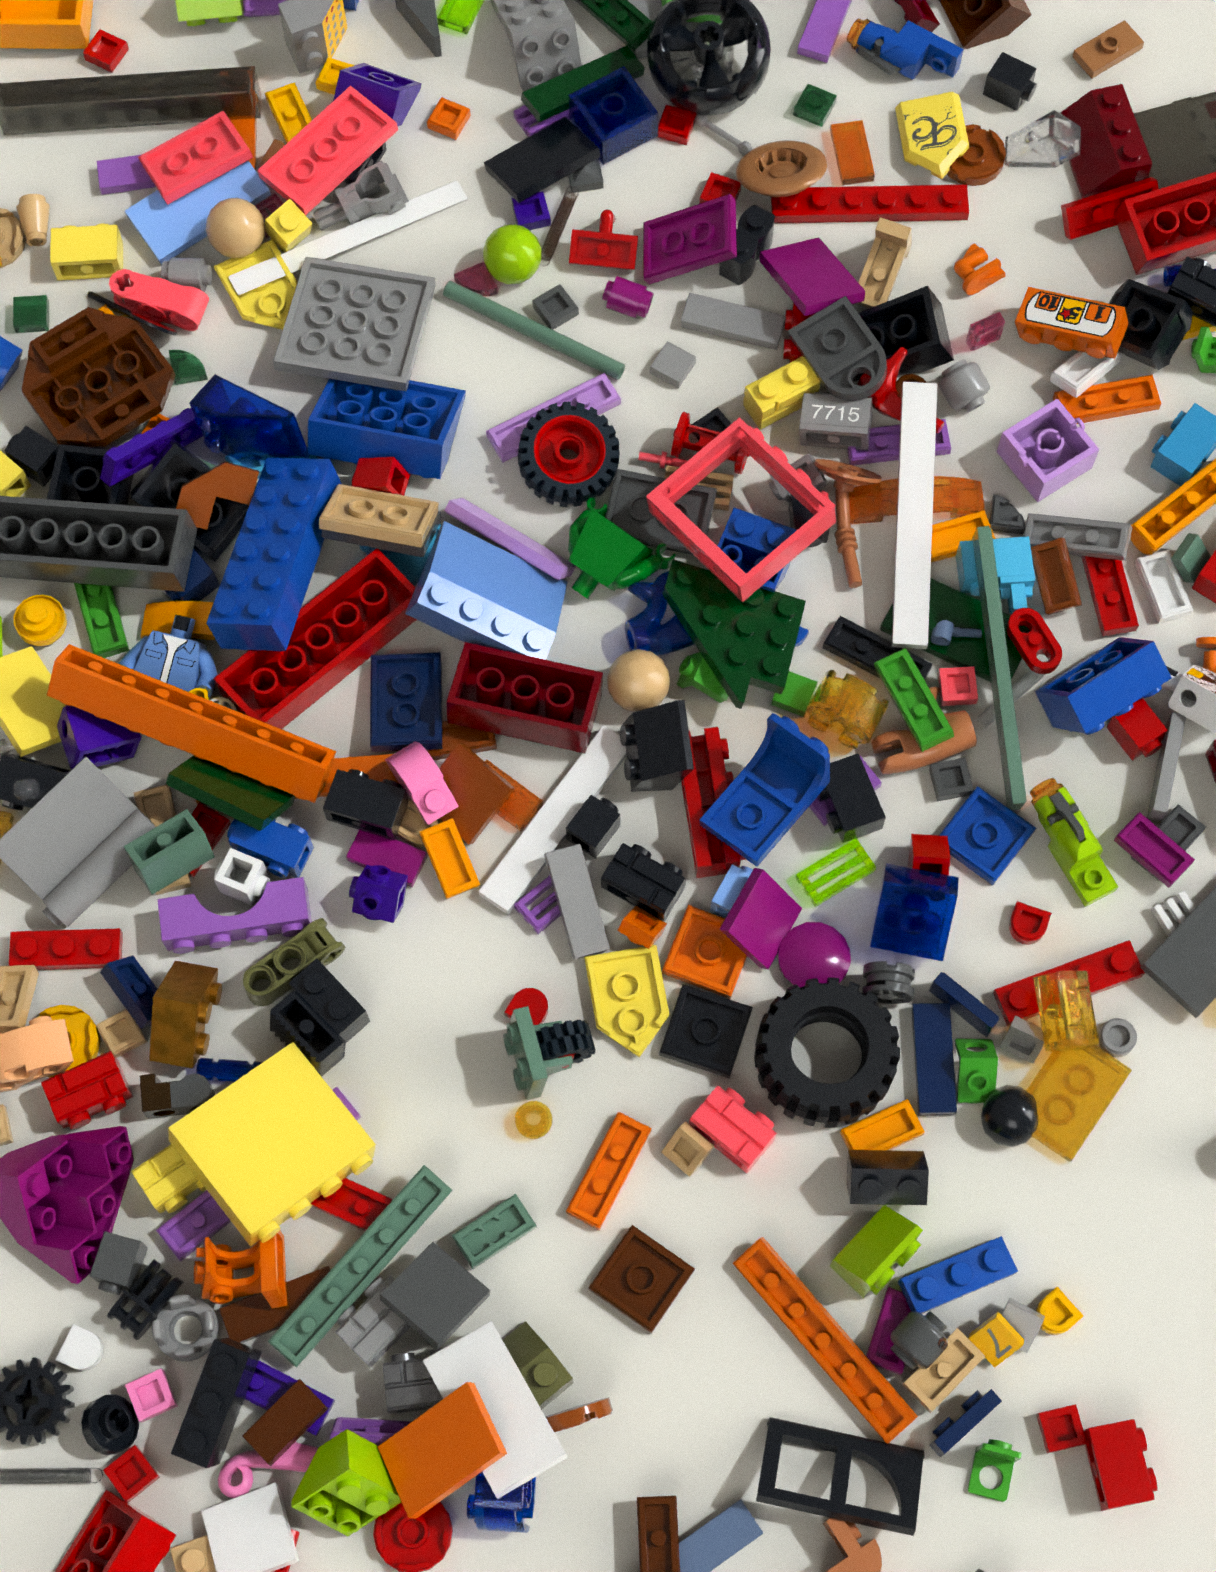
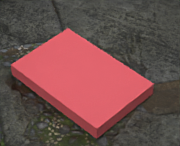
[138,110,253,205]

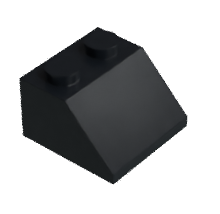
[620,700,694,792]

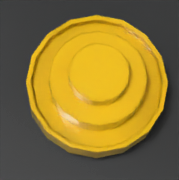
[13,594,67,646]

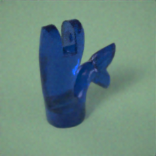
[625,571,695,656]

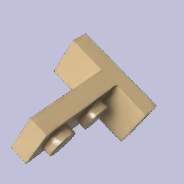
[855,217,912,308]

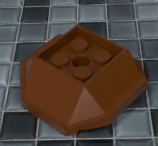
[21,307,175,447]

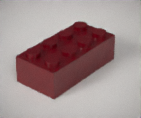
[446,642,603,754]

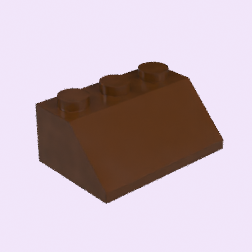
[939,0,1032,49]

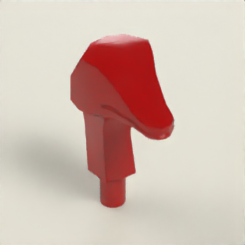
[857,347,945,434]

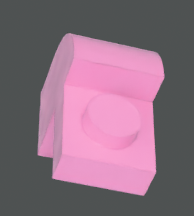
[385,741,459,825]

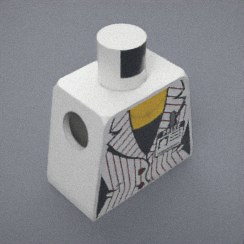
[1161,665,1216,734]

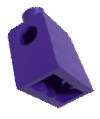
[57,705,142,770]

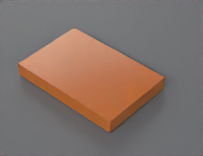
[378,1382,507,1519]

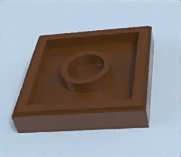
[588,1225,695,1334]

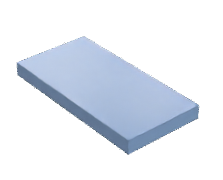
[125,161,271,265]

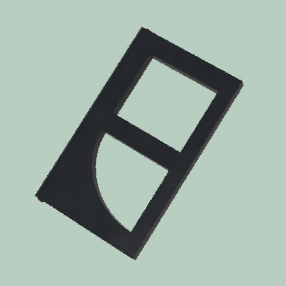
[756,1417,925,1536]

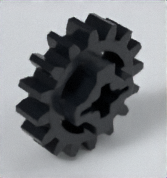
[0,1357,75,1446]

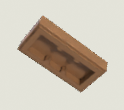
[1072,20,1144,79]

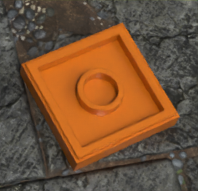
[662,905,747,999]

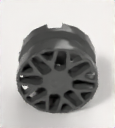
[862,961,915,1004]

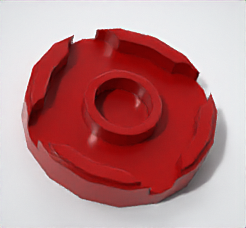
[373,1502,453,1572]

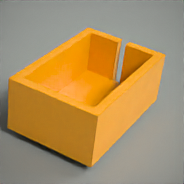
[0,0,93,49]

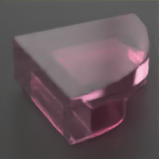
[454,262,498,296]

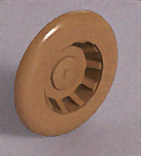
[736,140,827,197]

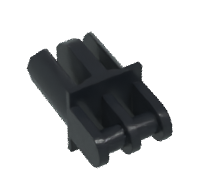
[107,1259,183,1340]

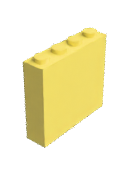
[168,1042,376,1246]

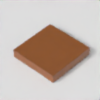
[439,743,515,844]

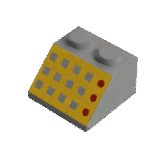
[278,0,347,73]

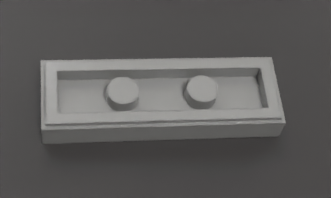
[680,293,785,350]
[1023,513,1132,561]
[1147,712,1186,824]
[544,844,610,960]

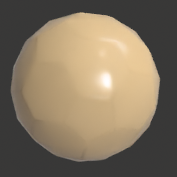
[206,198,265,258]
[607,649,670,712]

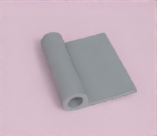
[0,757,156,927]

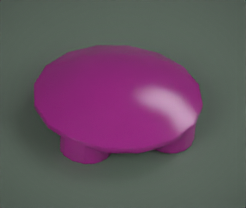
[778,922,851,988]

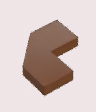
[175,461,259,530]

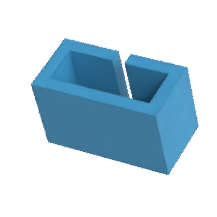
[1150,403,1216,486]

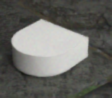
[55,1324,103,1371]

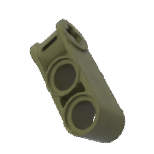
[243,918,346,1006]

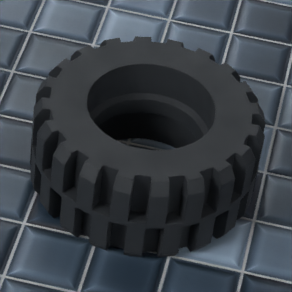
[754,977,900,1128]

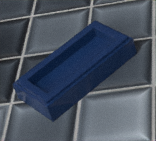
[929,972,1000,1038]

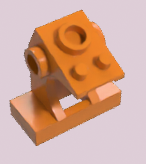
[194,1230,287,1309]

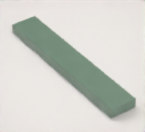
[268,1165,453,1368]

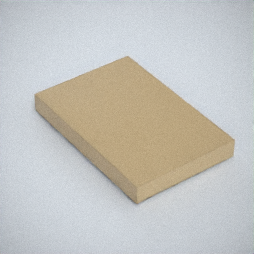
[319,484,439,548]

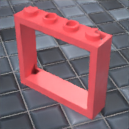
[646,417,836,602]

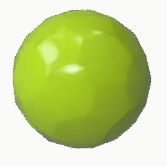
[483,224,541,284]

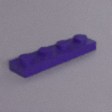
[100,402,213,487]

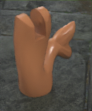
[871,687,977,774]

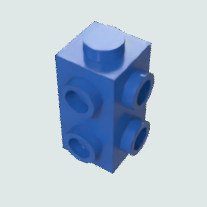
[227,819,314,879]

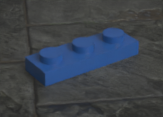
[897,1236,1018,1314]

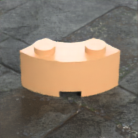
[0,1016,73,1092]

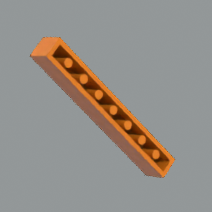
[47,644,336,803]

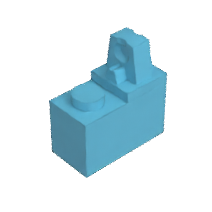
[955,536,1036,615]

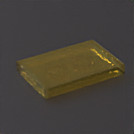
[1026,1028,1132,1162]

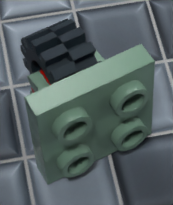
[503,1006,596,1100]

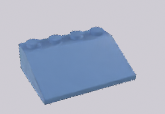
[405,521,568,660]

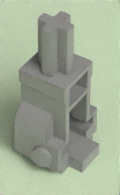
[313,161,409,231]

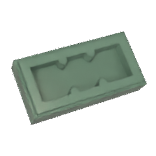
[452,1194,537,1269]

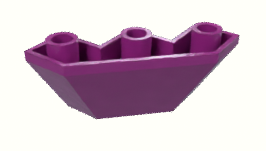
[0,1126,134,1284]

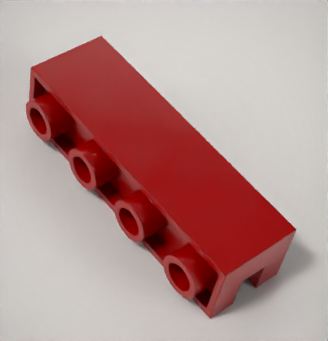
[681,727,746,878]

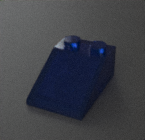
[189,374,310,460]

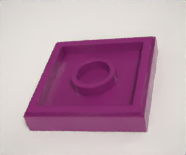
[720,868,802,970]

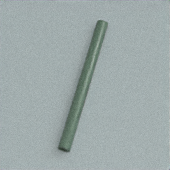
[443,280,625,380]

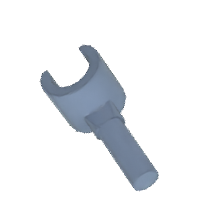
[931,620,982,646]

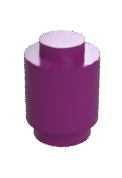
[602,276,654,319]

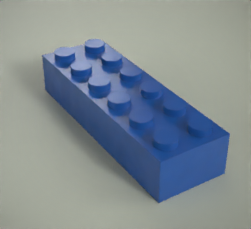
[206,458,342,651]

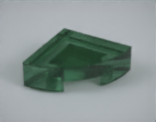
[169,350,208,385]

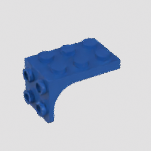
[700,713,830,867]

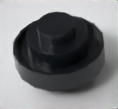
[81,1394,139,1455]

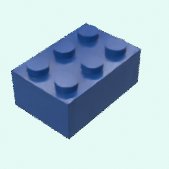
[1035,637,1172,735]

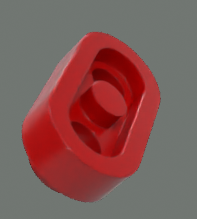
[1007,608,1062,674]

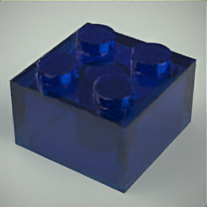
[569,66,659,165]
[870,863,959,961]

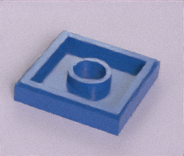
[940,786,1036,885]

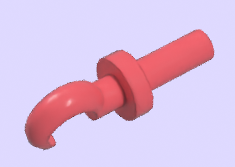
[638,451,688,469]

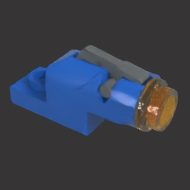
[847,18,964,79]

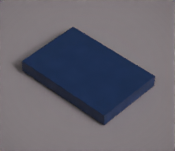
[370,652,443,752]

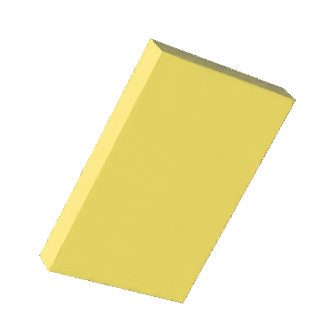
[0,646,66,757]

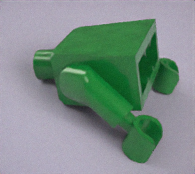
[568,497,676,599]

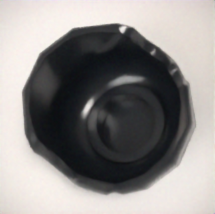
[981,1085,1039,1147]

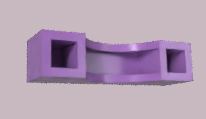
[157,877,312,954]

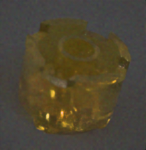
[807,670,889,749]

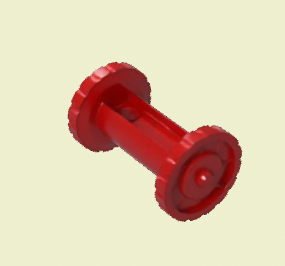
[671,412,750,474]

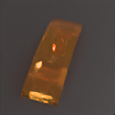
[849,476,985,524]

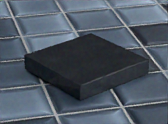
[659,984,753,1079]

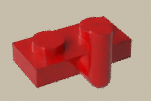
[569,209,638,270]

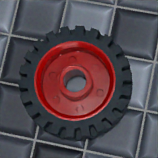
[518,402,620,507]

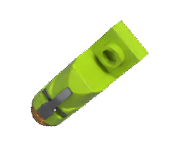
[1029,778,1119,907]

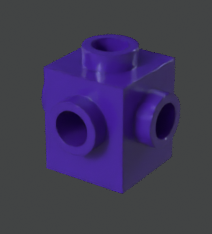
[349,865,409,923]

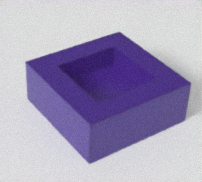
[511,191,551,230]

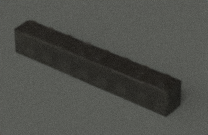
[0,66,261,135]

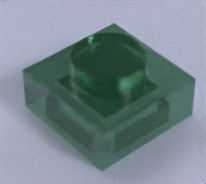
[793,84,837,127]

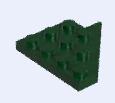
[662,559,806,709]

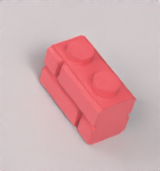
[689,1086,777,1173]

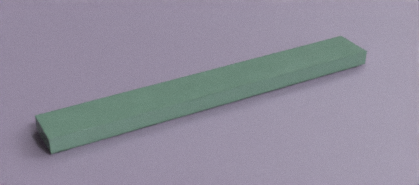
[972,526,1027,810]

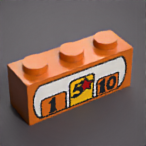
[1015,287,1129,359]

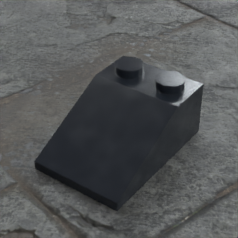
[852,286,954,381]
[130,438,249,562]

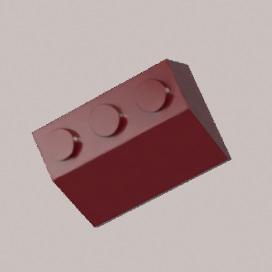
[1054,84,1153,198]

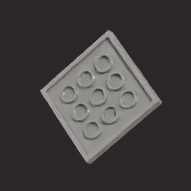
[273,257,436,391]

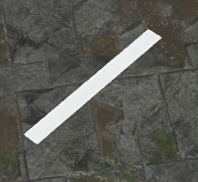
[228,181,468,295]

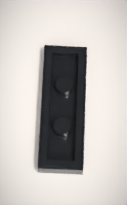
[823,616,933,680]

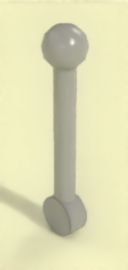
[695,115,752,155]

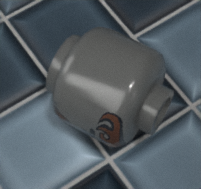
[890,1311,948,1370]

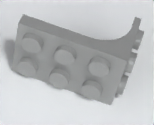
[491,0,582,91]

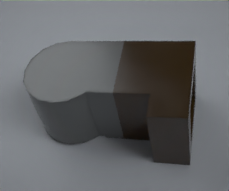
[140,1073,215,1119]

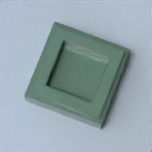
[1171,533,1211,583]

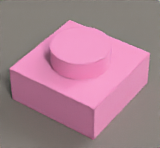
[125,1368,178,1423]

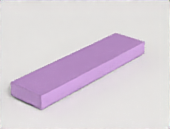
[486,373,621,463]
[444,498,576,580]

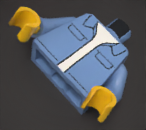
[118,615,218,700]

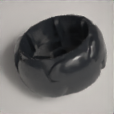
[647,0,771,116]

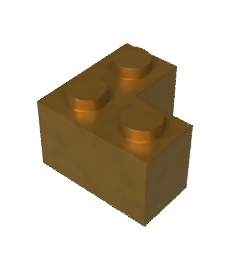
[149,960,222,1069]

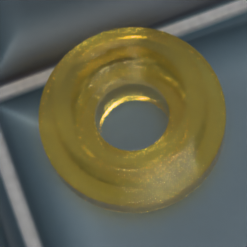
[515,1101,553,1139]

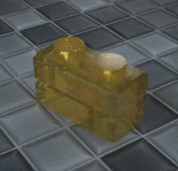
[1033,971,1100,1052]

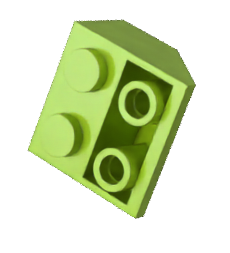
[830,1205,923,1298]
[291,1429,401,1536]

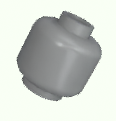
[939,359,990,412]

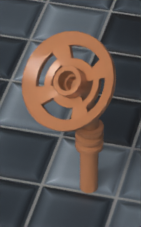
[814,459,882,588]

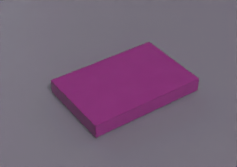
[643,194,737,285]
[759,237,865,316]

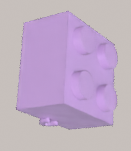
[997,398,1099,502]

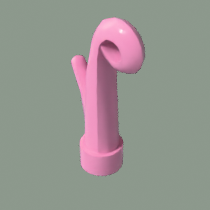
[218,1442,319,1498]

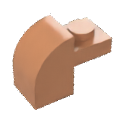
[823,1518,882,1572]

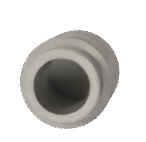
[161,258,212,292]

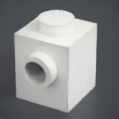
[214,848,270,906]

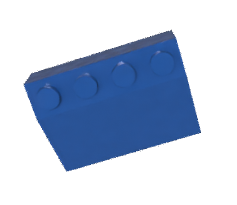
[307,379,466,479]

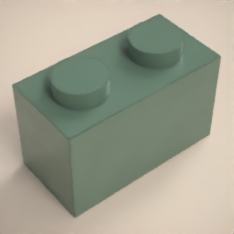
[123,809,215,895]

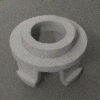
[152,1294,219,1361]

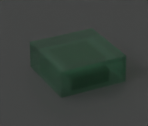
[13,295,49,333]

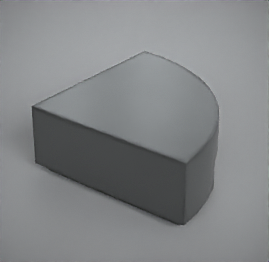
[989,494,1025,535]

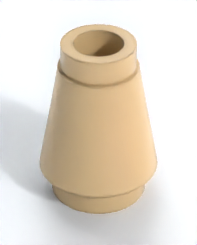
[16,194,50,246]

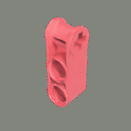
[109,269,209,331]

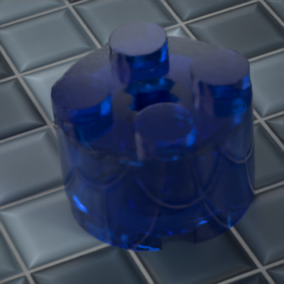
[467,1472,536,1533]

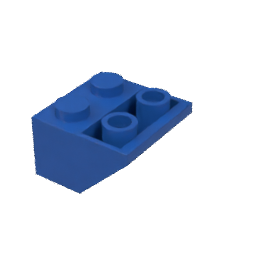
[718,508,797,592]

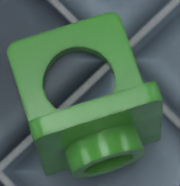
[955,1038,998,1103]
[968,1439,1022,1502]

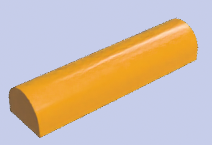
[1130,459,1216,555]

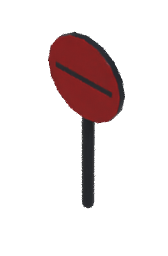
[87,291,177,335]

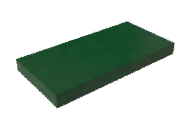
[880,578,1030,682]

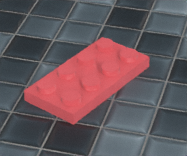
[257,85,398,215]

